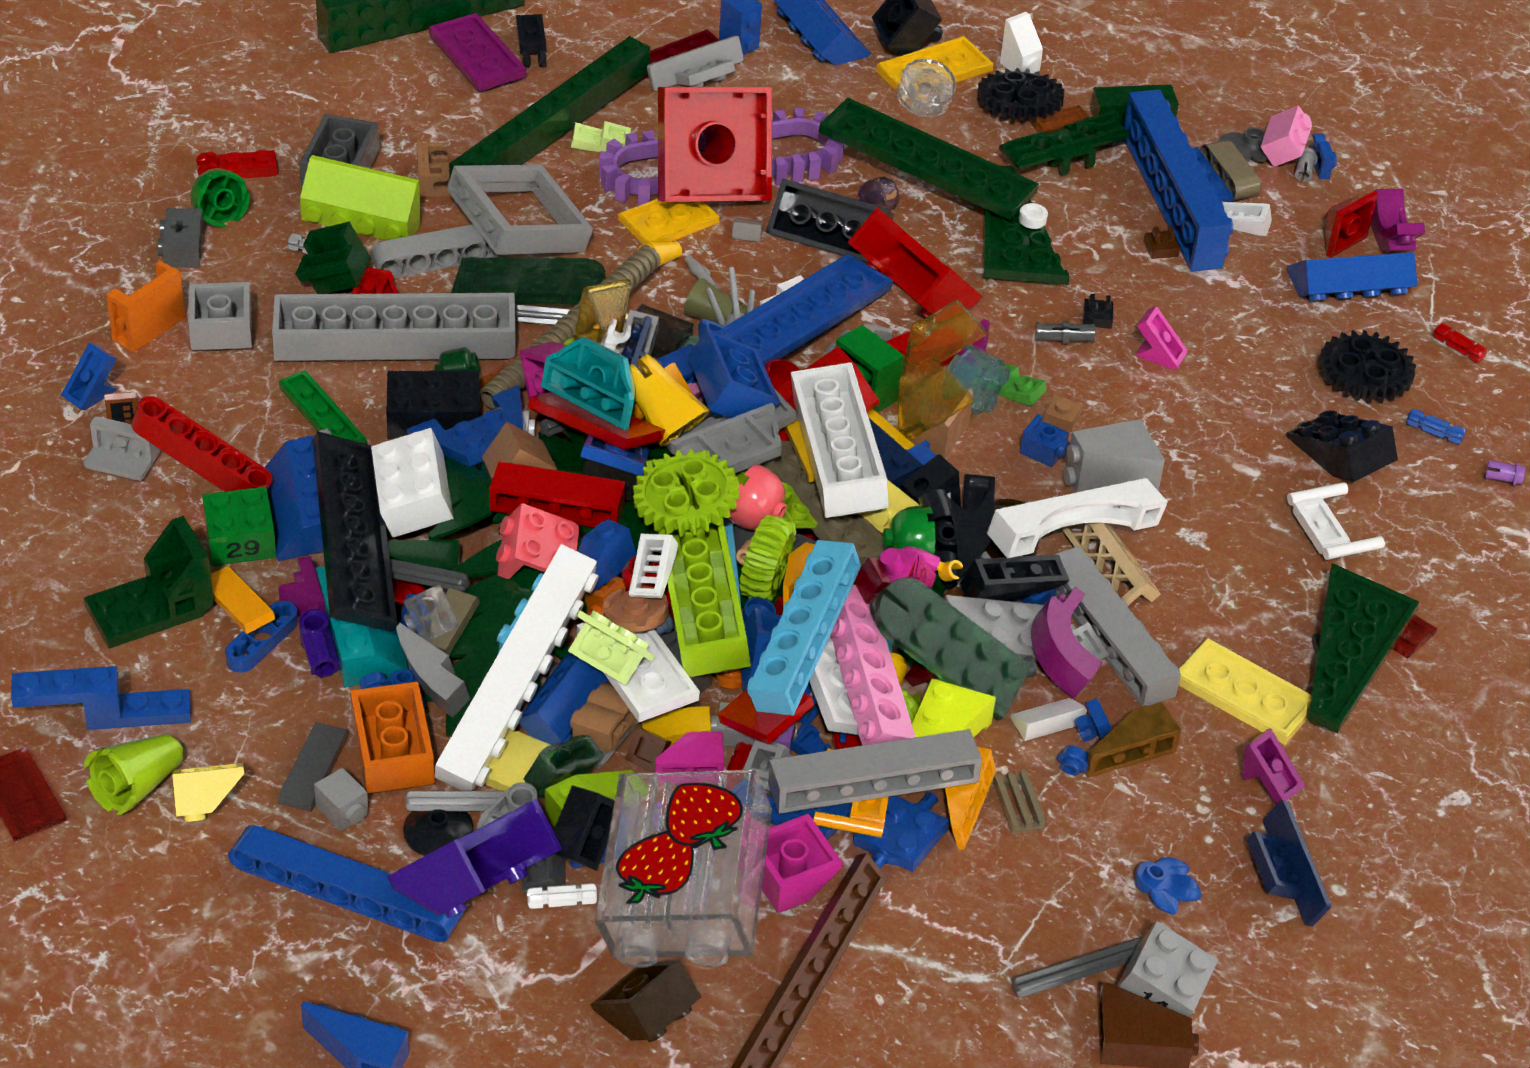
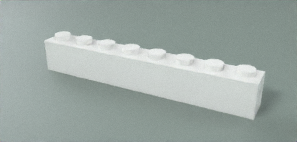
[435,544,599,791]

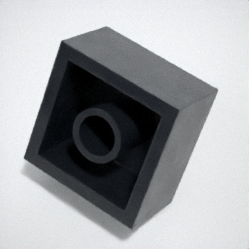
[871,0,943,55]

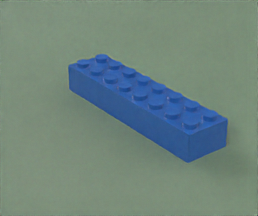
[1123,90,1233,272]

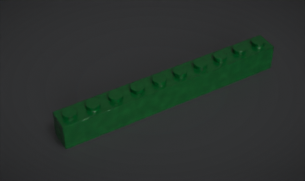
[449,36,650,177]

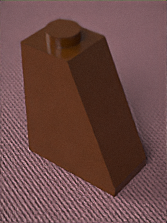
[1098,983,1199,1068]

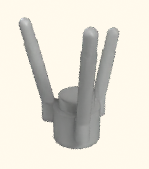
[706,266,755,326]

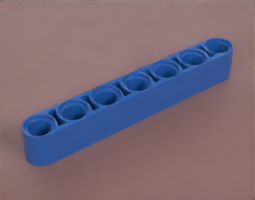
[228,825,465,942]

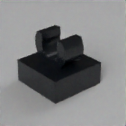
[1083,294,1113,329]

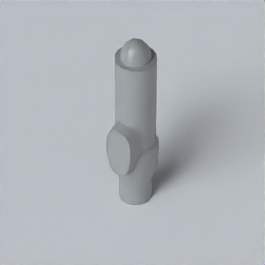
[684,255,718,288]

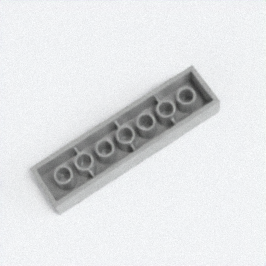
[272,293,515,361]

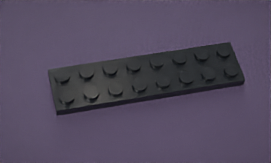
[312,431,397,632]

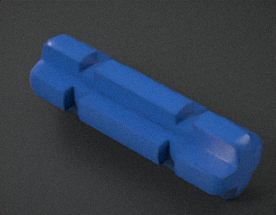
[1406,409,1466,445]

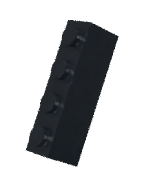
[766,178,895,263]

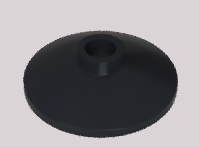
[403,809,473,856]

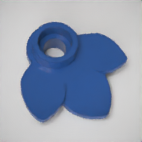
[1135,857,1202,915]

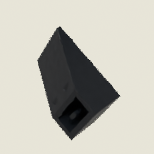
[1286,410,1398,482]

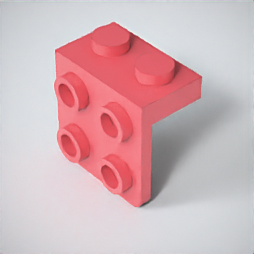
[496,503,579,579]

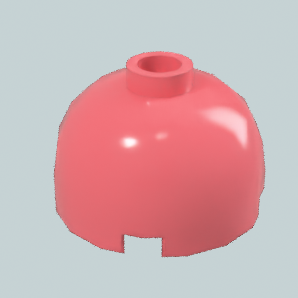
[728,464,787,530]

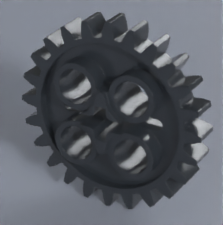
[977,68,1064,121]
[1319,330,1416,403]

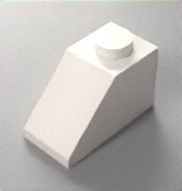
[1000,12,1043,73]

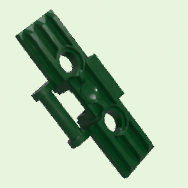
[999,112,1130,176]

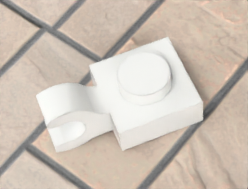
[600,319,632,354]

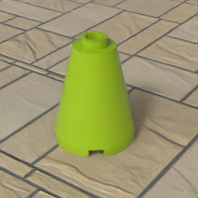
[84,734,183,815]

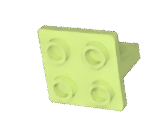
[568,610,655,686]

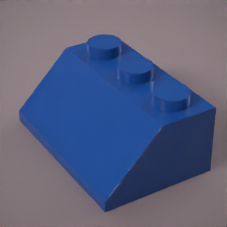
[688,329,780,418]

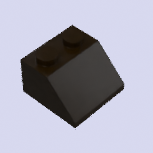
[590,960,701,1042]

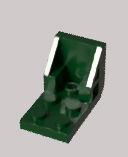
[84,516,214,649]

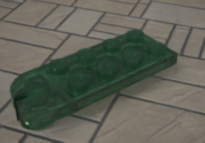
[451,257,606,304]
[869,577,1032,721]

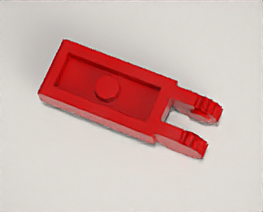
[196,150,278,179]

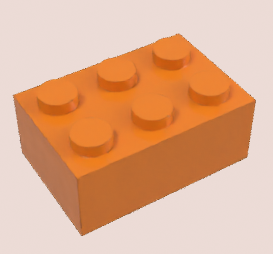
[350,682,435,794]

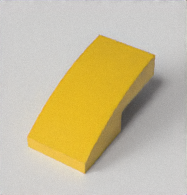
[641,706,711,747]

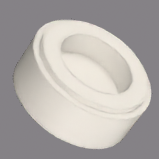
[1019,203,1048,229]

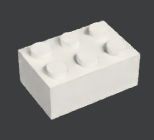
[371,428,454,538]

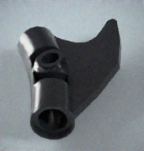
[919,489,995,588]

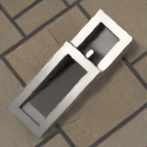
[396,623,470,718]

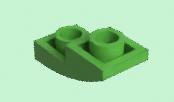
[978,362,1047,406]

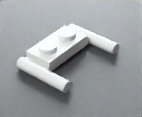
[1287,482,1385,560]

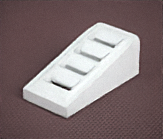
[1223,202,1272,236]
[629,534,678,598]

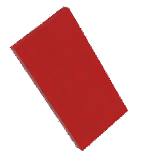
[528,392,665,450]

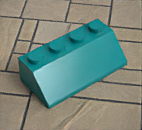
[316,566,409,688]

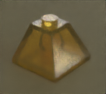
[573,279,632,349]

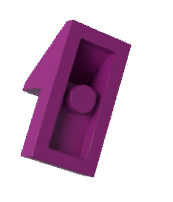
[279,556,325,617]
[1242,728,1305,805]

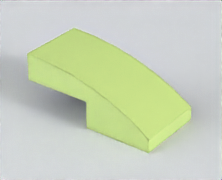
[571,121,631,152]

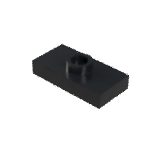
[962,474,995,511]

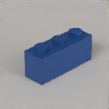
[519,653,608,747]

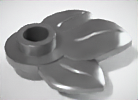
[1217,127,1268,162]

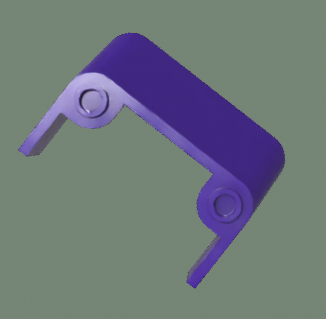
[387,798,563,918]

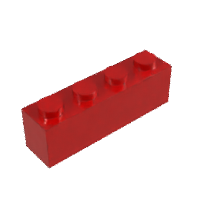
[490,461,626,528]

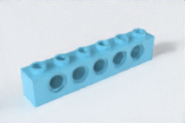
[747,540,861,716]

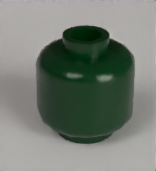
[434,347,481,375]

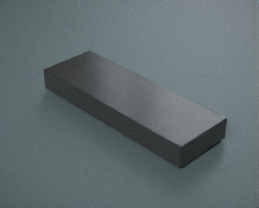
[278,722,348,812]

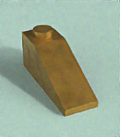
[1085,702,1181,778]

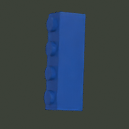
[774,0,871,66]
[1287,252,1417,301]
[265,435,323,562]

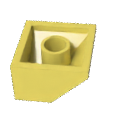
[172,763,244,822]

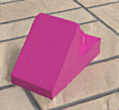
[1136,306,1188,369]

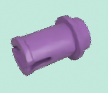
[1485,459,1526,486]

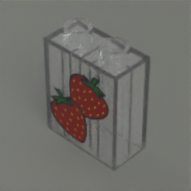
[595,770,772,968]

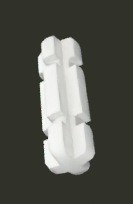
[527,883,597,909]

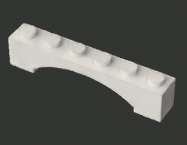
[987,478,1168,559]

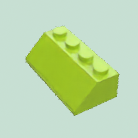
[300,155,421,240]

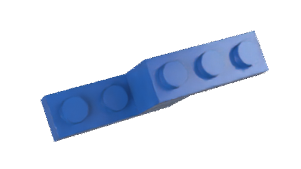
[11,666,191,730]

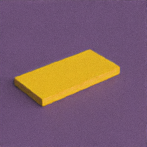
[876,36,993,99]

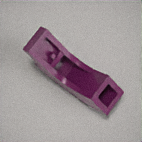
[1371,189,1425,251]
[1031,586,1102,699]

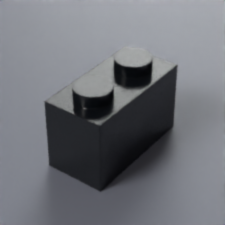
[554,785,623,871]

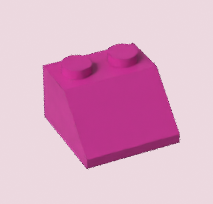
[744,813,843,913]

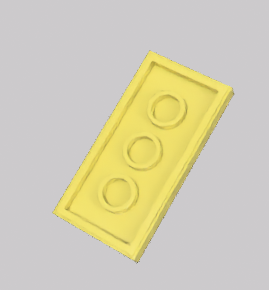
[1179,638,1311,745]

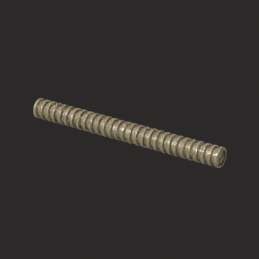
[480,245,661,409]

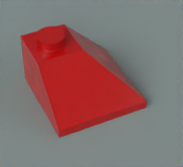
[1324,191,1378,258]

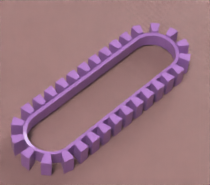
[599,108,844,206]

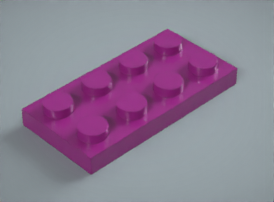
[429,13,526,92]

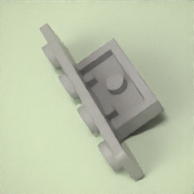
[647,35,744,91]

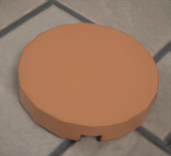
[603,586,669,632]

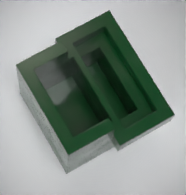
[295,221,371,294]

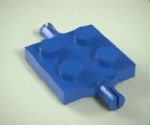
[854,791,949,872]

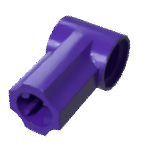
[299,609,340,678]

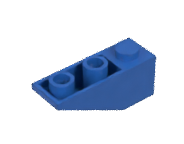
[301,1001,409,1068]

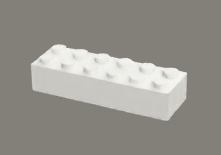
[791,362,889,518]

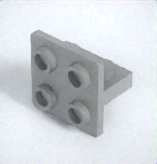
[84,416,161,481]

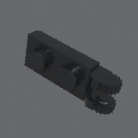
[516,14,546,67]

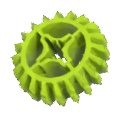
[739,515,796,601]

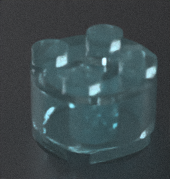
[942,345,1010,414]

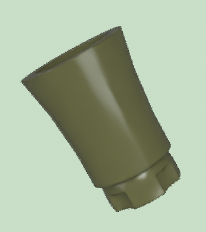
[684,278,747,324]

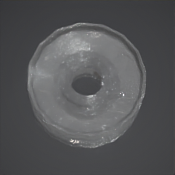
[896,59,957,118]

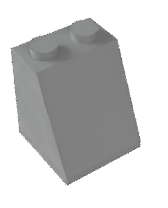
[1063,419,1165,493]

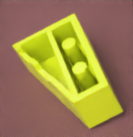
[912,678,996,738]

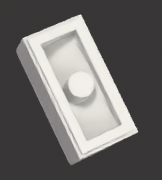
[1010,698,1087,741]

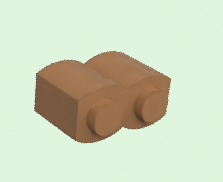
[570,682,637,752]

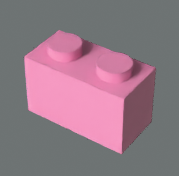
[1260,105,1312,167]

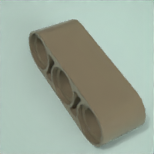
[1200,140,1260,201]

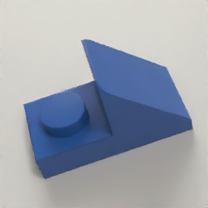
[61,342,117,411]

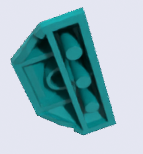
[541,337,636,430]

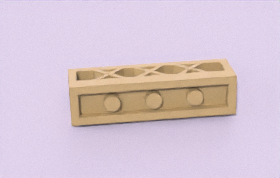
[1061,523,1161,606]

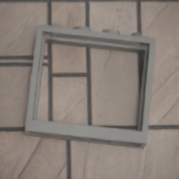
[447,165,593,255]

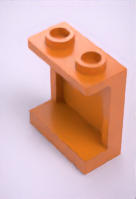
[106,260,185,353]

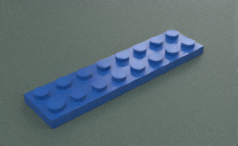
[716,254,893,366]

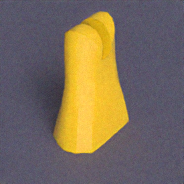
[630,354,709,447]

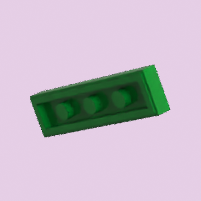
[279,370,367,444]

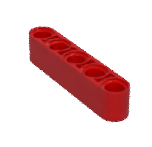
[131,396,272,492]

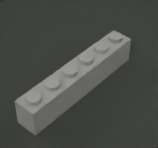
[1054,546,1181,707]
[768,729,982,814]

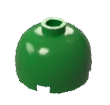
[190,168,250,227]
[883,506,935,554]

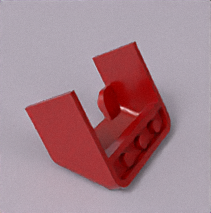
[847,207,982,323]

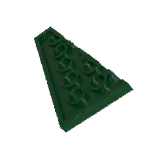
[983,165,1070,285]
[1307,563,1420,734]

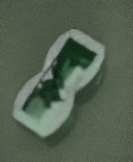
[523,735,603,798]

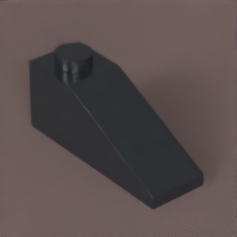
[961,554,1069,602]

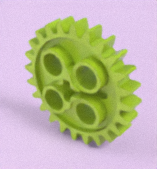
[633,449,740,537]

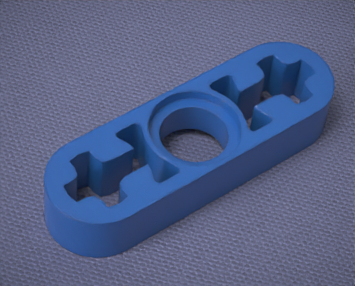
[225,601,298,673]

